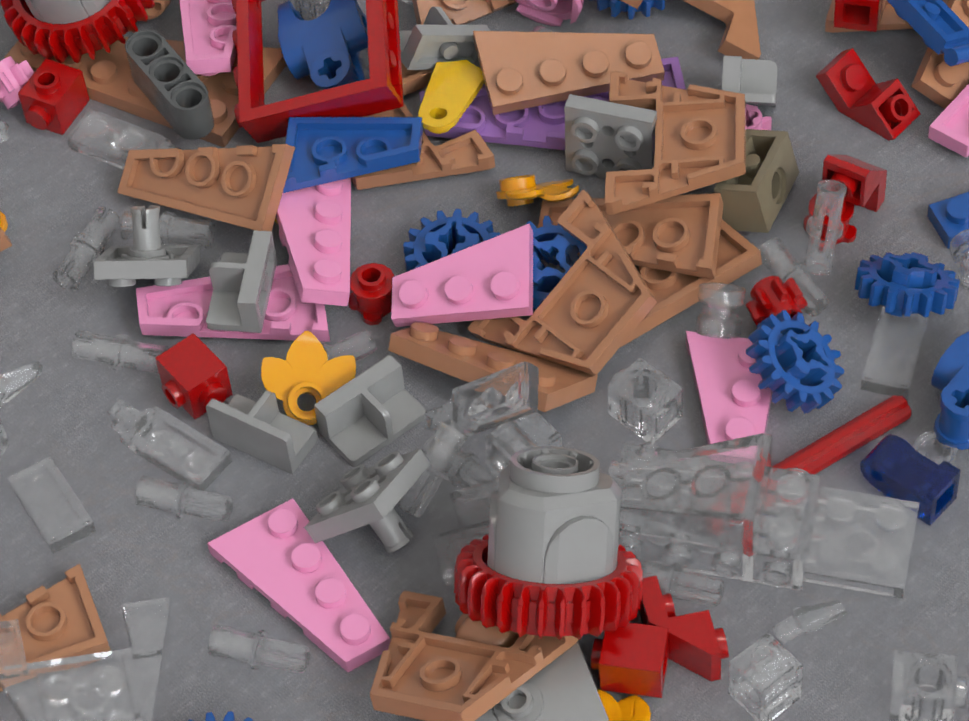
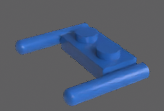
[887,0,969,66]

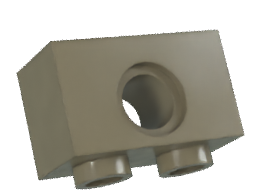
[714,129,799,233]

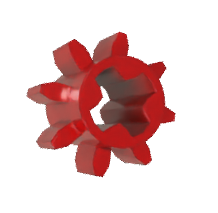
[745,276,808,326]

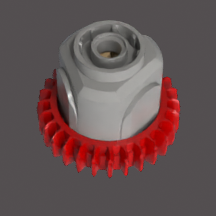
[0,0,155,64]
[454,447,643,640]

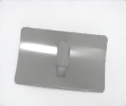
[475,641,609,721]

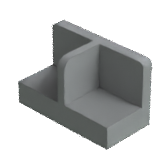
[399,7,491,70]
[722,56,778,107]
[206,230,277,333]
[314,355,427,467]
[206,390,318,474]

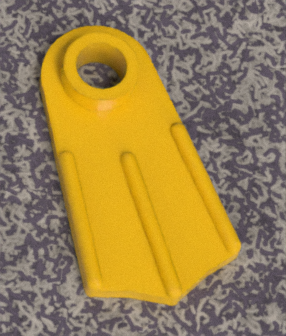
[418,60,485,134]

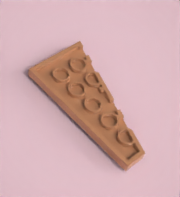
[4,36,287,148]

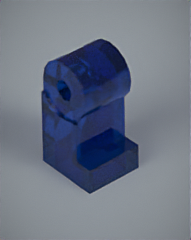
[860,434,961,526]

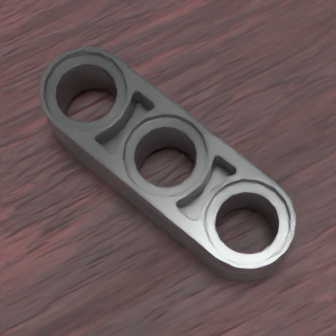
[125,30,214,140]

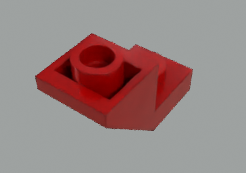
[816,48,921,141]
[822,154,887,212]
[639,575,729,681]

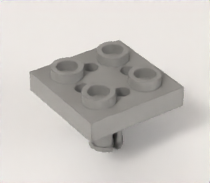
[564,94,657,179]
[93,205,201,287]
[304,448,431,553]

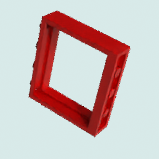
[232,0,404,143]

